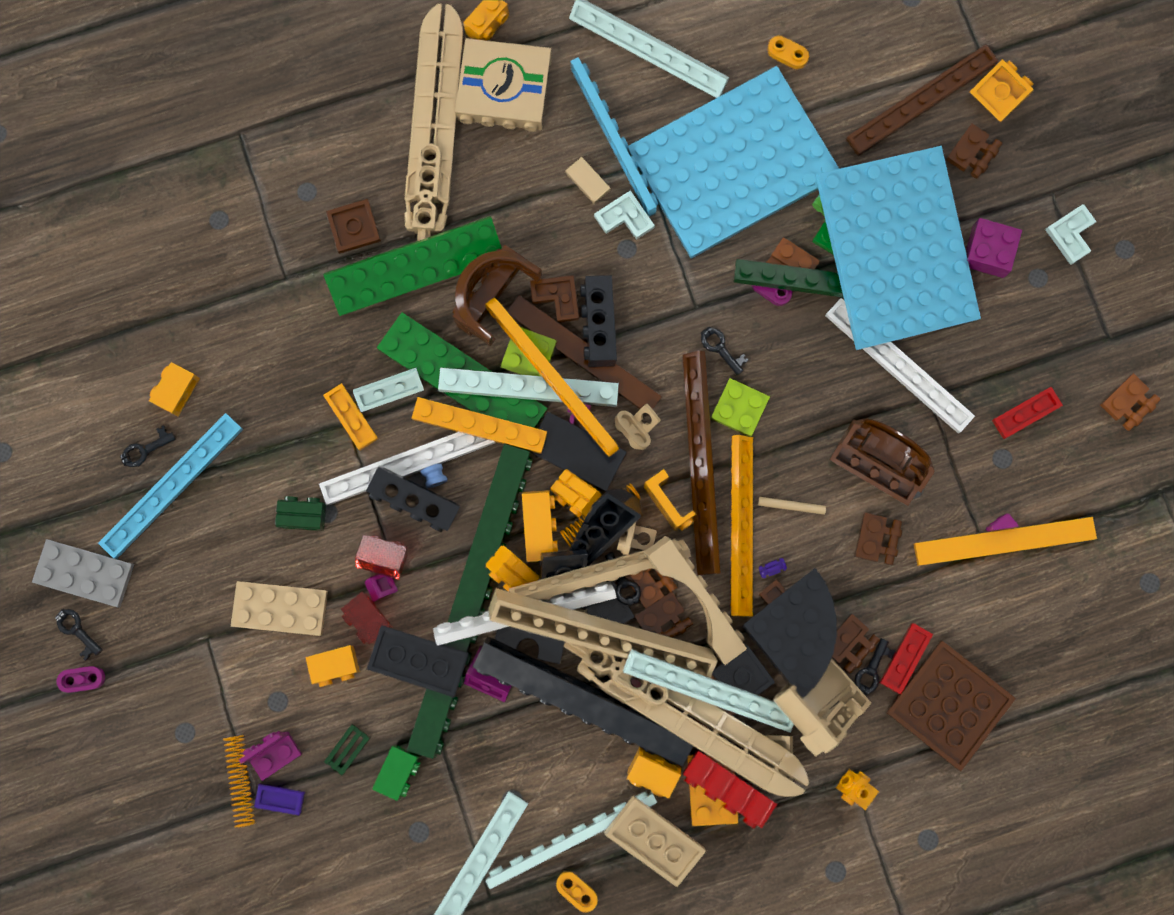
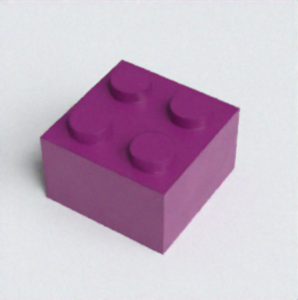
[966,218,1022,278]

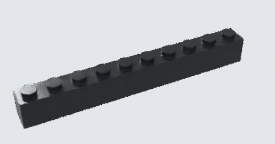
[473,636,693,766]

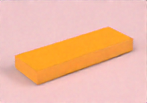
[323,383,378,451]

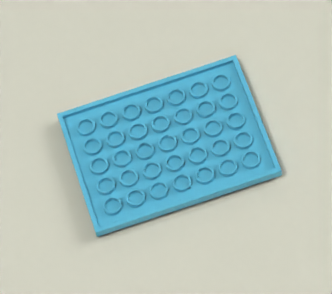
[627,66,839,258]
[815,146,981,350]

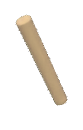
[758,497,826,515]

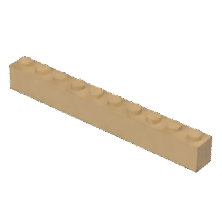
[489,588,717,678]

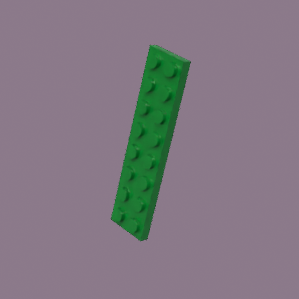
[323,216,502,316]
[377,312,548,428]

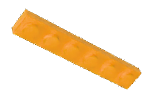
[412,397,547,454]

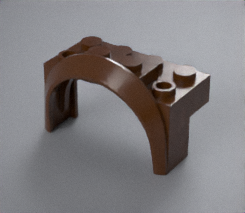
[453,245,542,346]
[830,419,935,506]

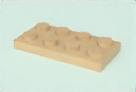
[231,581,328,636]
[604,795,706,887]

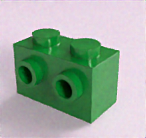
[372,745,421,801]

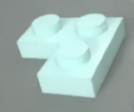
[594,191,655,240]
[1045,204,1096,265]

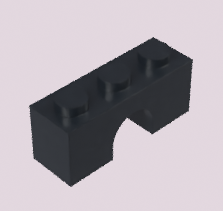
[495,626,565,664]

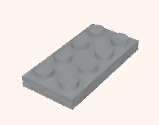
[32,539,134,608]

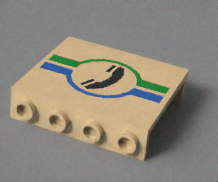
[455,38,552,132]

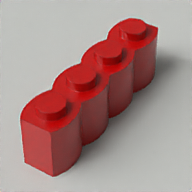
[682,750,777,829]

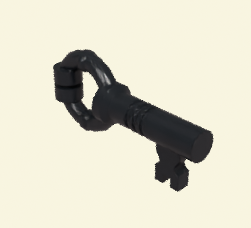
[701,327,749,376]
[120,425,176,467]
[605,552,641,607]
[55,609,103,660]
[855,638,896,696]

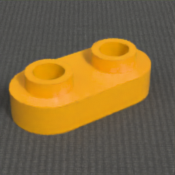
[767,36,809,69]
[556,871,597,912]

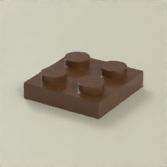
[326,199,381,254]

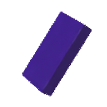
[254,784,305,815]

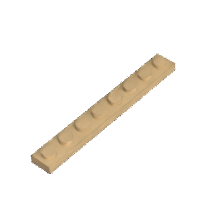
[509,540,691,600]

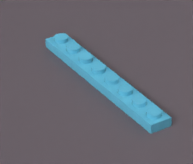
[571,57,658,217]
[98,413,243,559]

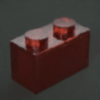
[355,535,408,580]
[341,592,394,645]

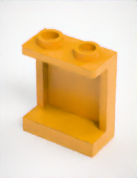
[644,469,696,531]

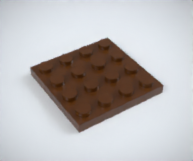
[885,641,1016,771]

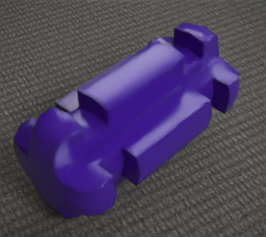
[758,558,787,578]

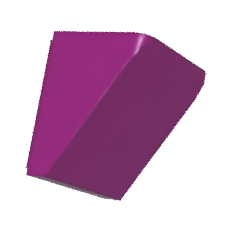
[985,513,1019,532]
[365,571,398,602]

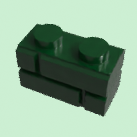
[275,496,326,531]

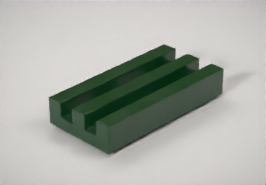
[324,724,371,776]

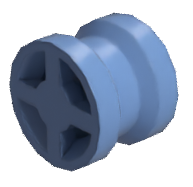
[421,463,448,488]

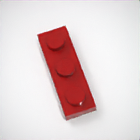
[992,387,1063,439]
[879,623,933,694]

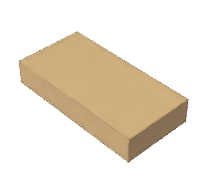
[565,157,610,204]

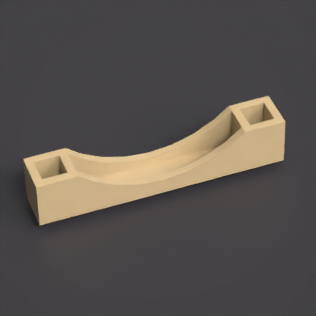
[643,536,747,665]

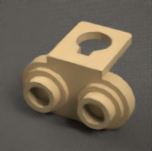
[615,404,661,450]
[617,522,657,556]

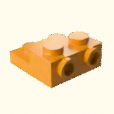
[970,59,1034,123]

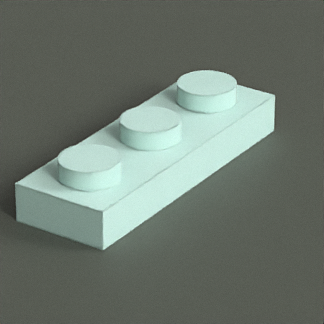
[353,368,424,412]

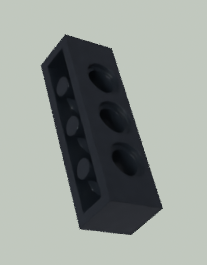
[580,275,617,367]
[366,465,460,532]

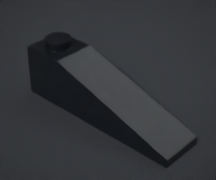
[569,488,642,566]

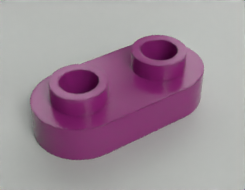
[751,285,792,306]
[57,666,105,693]

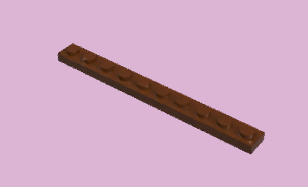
[683,350,720,575]

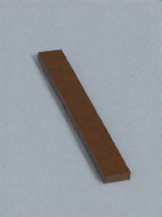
[846,44,999,156]
[507,295,662,415]

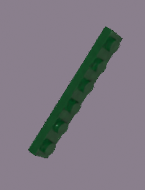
[733,259,844,298]

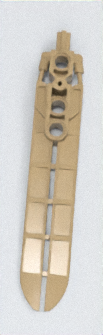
[404,4,463,241]
[563,642,809,797]

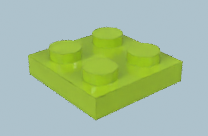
[501,327,557,377]
[711,378,770,437]

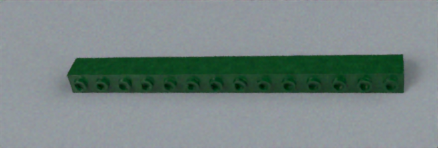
[407,444,533,759]

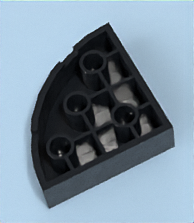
[742,568,837,699]

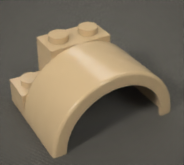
[774,658,871,756]

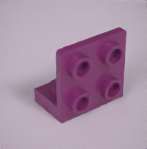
[239,730,302,781]

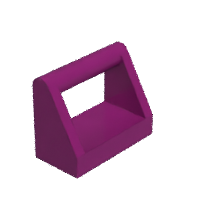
[463,646,512,702]

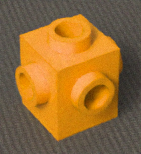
[836,769,879,811]

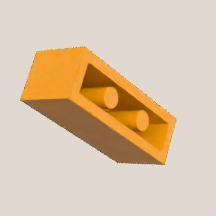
[522,490,558,562]

